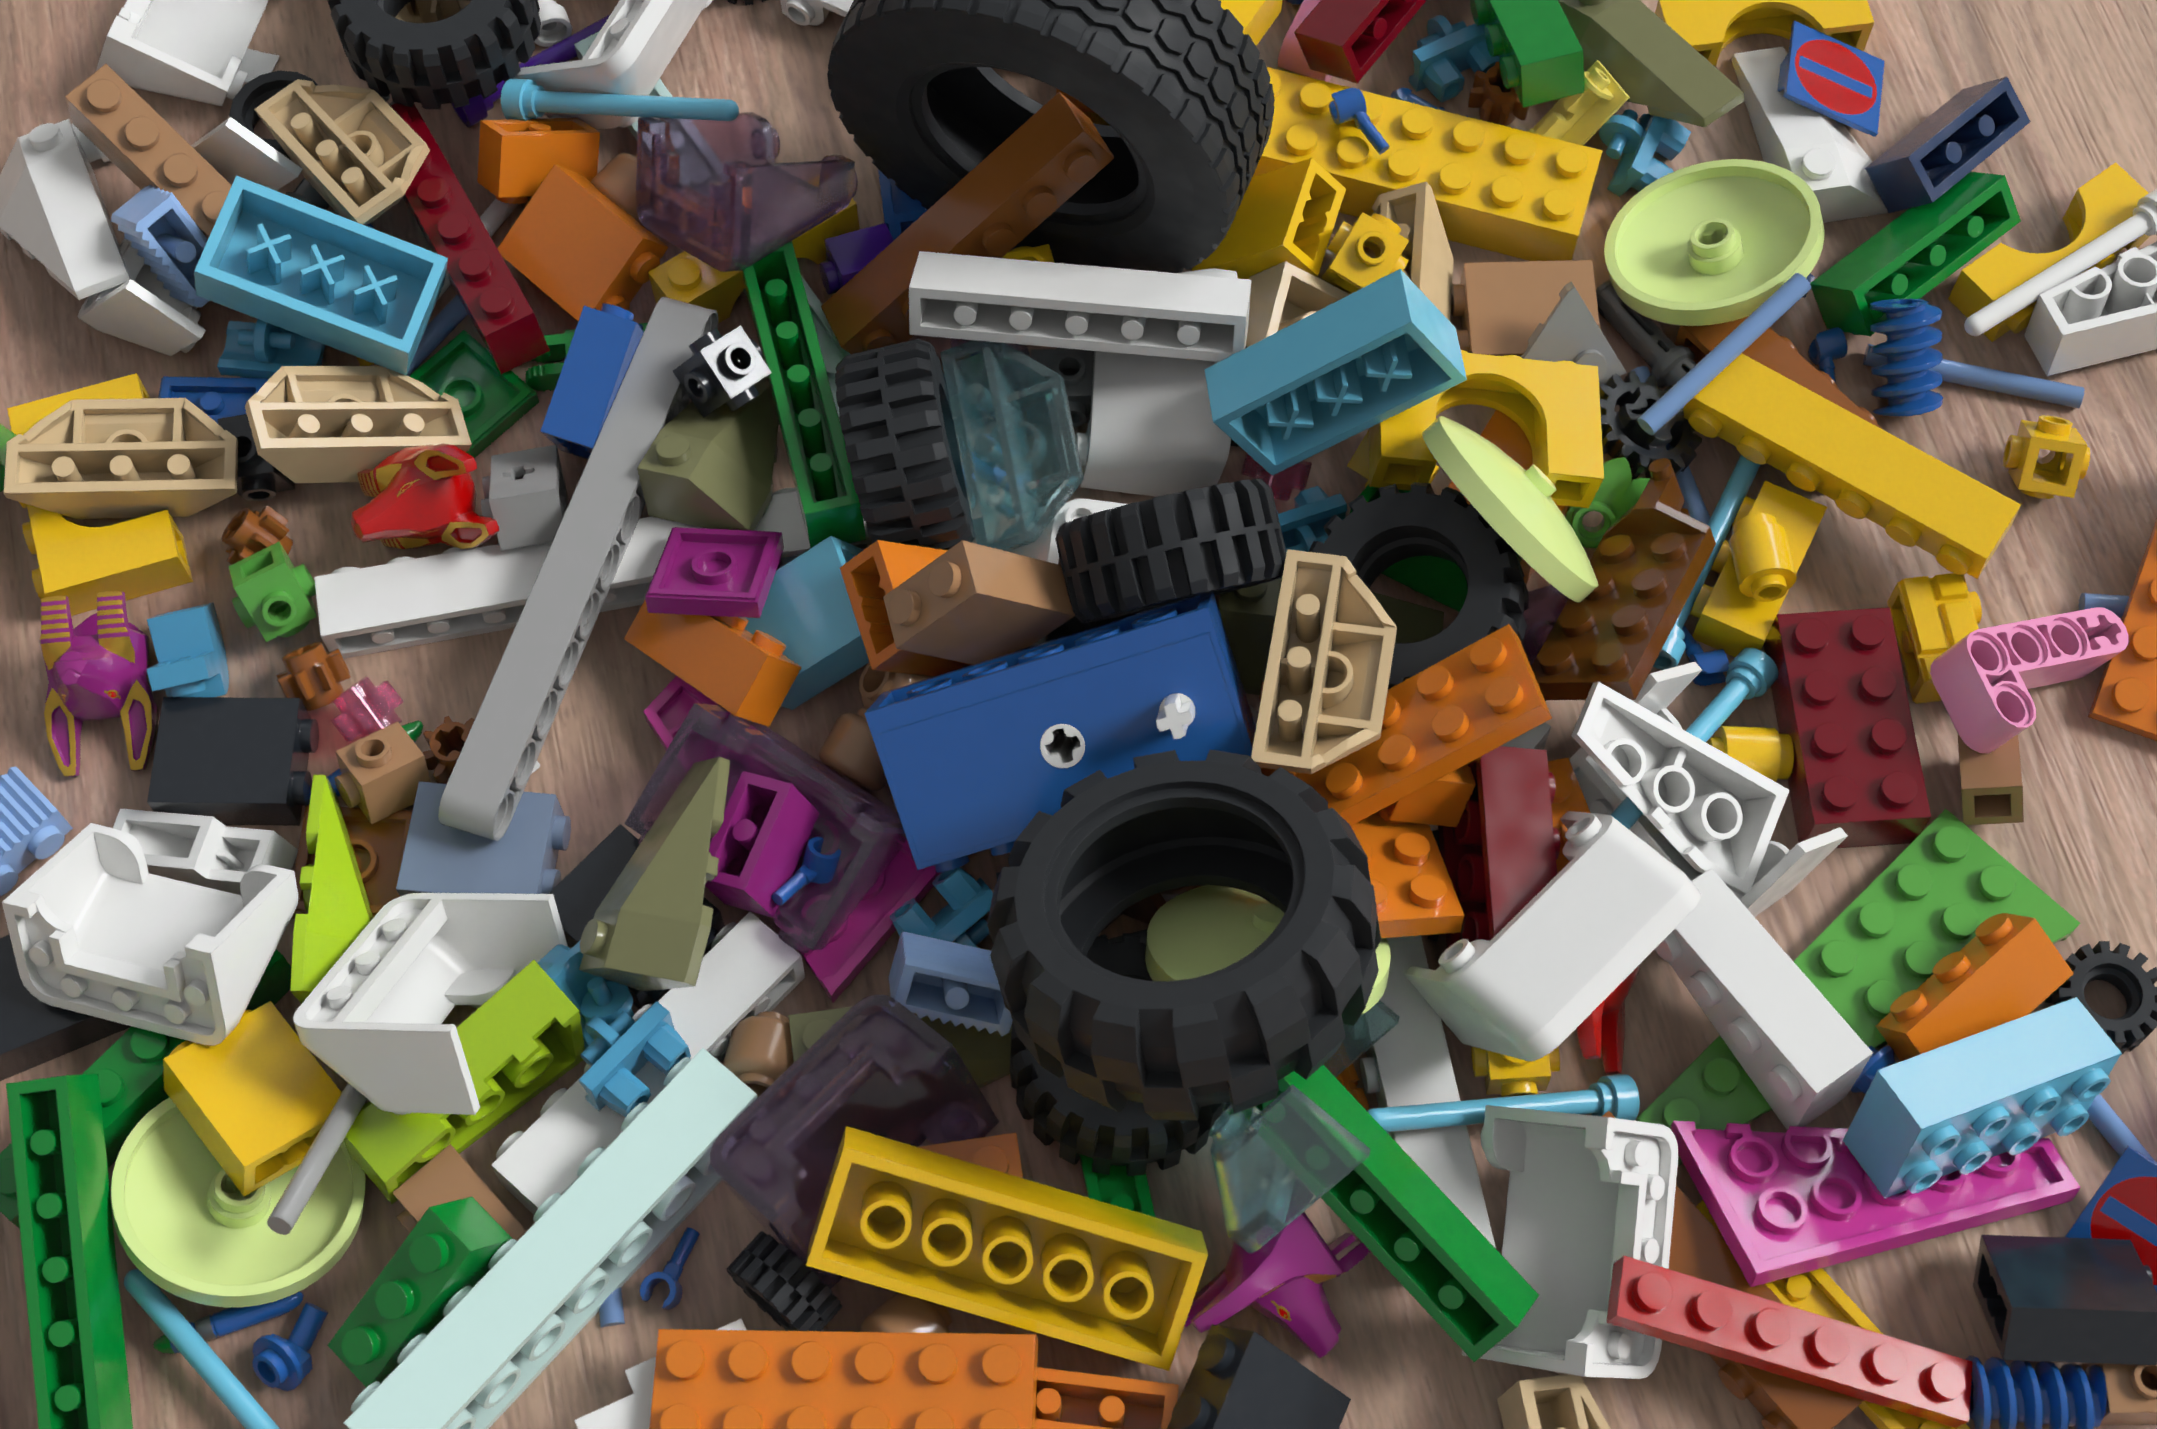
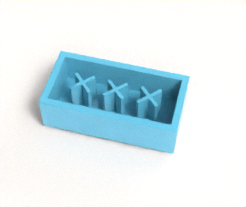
[194,175,448,375]
[1204,269,1467,475]
[1843,997,2122,1198]

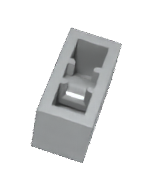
[481,445,568,551]

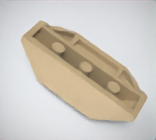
[254,79,430,226]
[1365,181,1454,321]
[245,366,472,483]
[4,398,238,519]
[1251,549,1397,774]

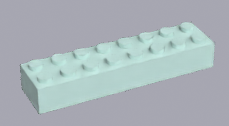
[344,1048,769,1429]

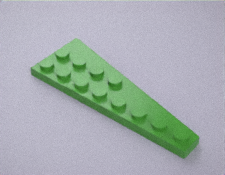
[1636,809,2080,1166]

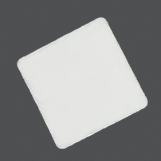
[239,48,279,83]

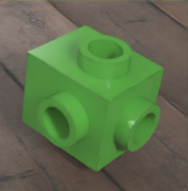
[228,541,317,642]

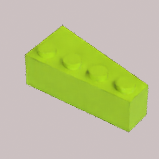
[344,960,585,1204]

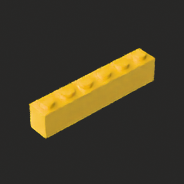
[1683,353,2021,579]

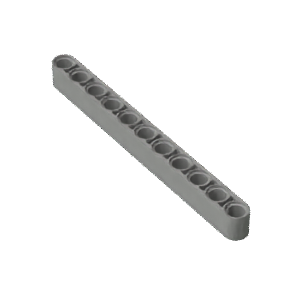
[438,297,718,841]

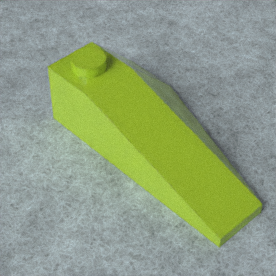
[290,775,374,1004]

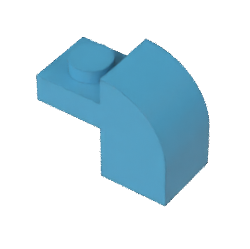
[146,602,229,697]

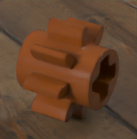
[1468,62,1529,126]
[221,505,293,565]
[276,642,351,711]
[423,716,475,784]

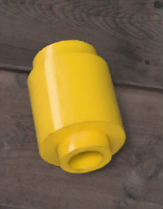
[1729,513,1797,602]
[1706,726,1794,782]

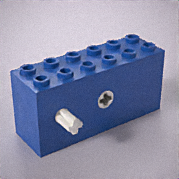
[864,591,1256,873]

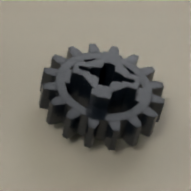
[1599,371,1702,479]

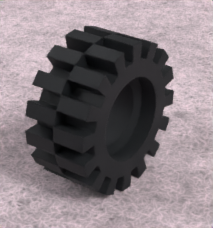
[2045,941,2157,1055]
[726,1231,842,1331]

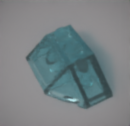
[940,340,1084,551]

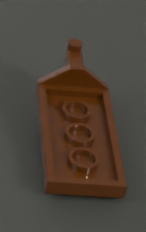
[1531,458,1716,700]

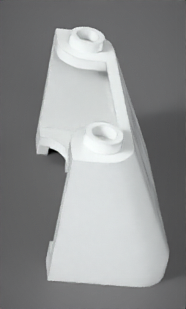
[95,0,269,106]
[1073,268,1237,497]
[2,823,298,1046]
[1462,1105,1678,1379]

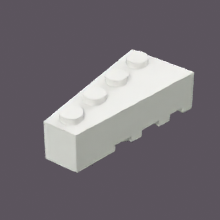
[2024,242,2157,376]
[1654,868,1873,1130]

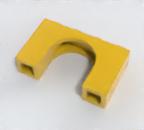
[1369,350,1604,508]
[7,373,193,616]

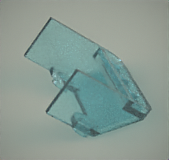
[1209,1000,1400,1253]

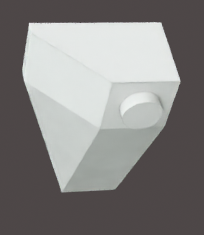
[1732,47,1887,223]
[0,119,130,300]
[1571,682,1789,896]

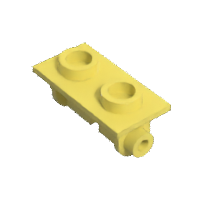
[1527,60,1630,146]

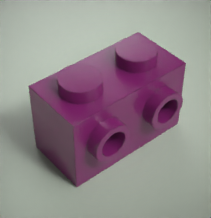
[705,771,820,918]

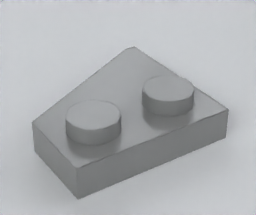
[1520,281,1627,386]

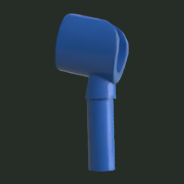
[1329,88,1390,154]
[1808,327,1848,383]
[1682,625,1729,686]
[772,837,842,906]
[640,1227,700,1310]

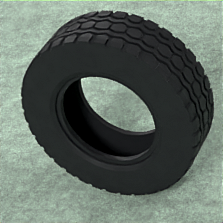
[827,0,1275,273]

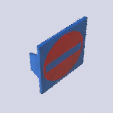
[1777,21,1885,137]
[2065,1146,2157,1291]

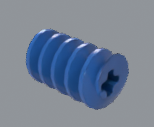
[1870,299,1943,416]
[1966,1355,2107,1429]

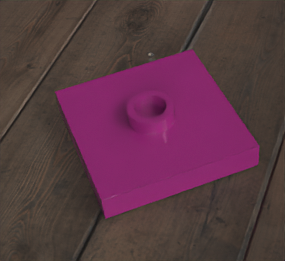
[645,527,784,618]

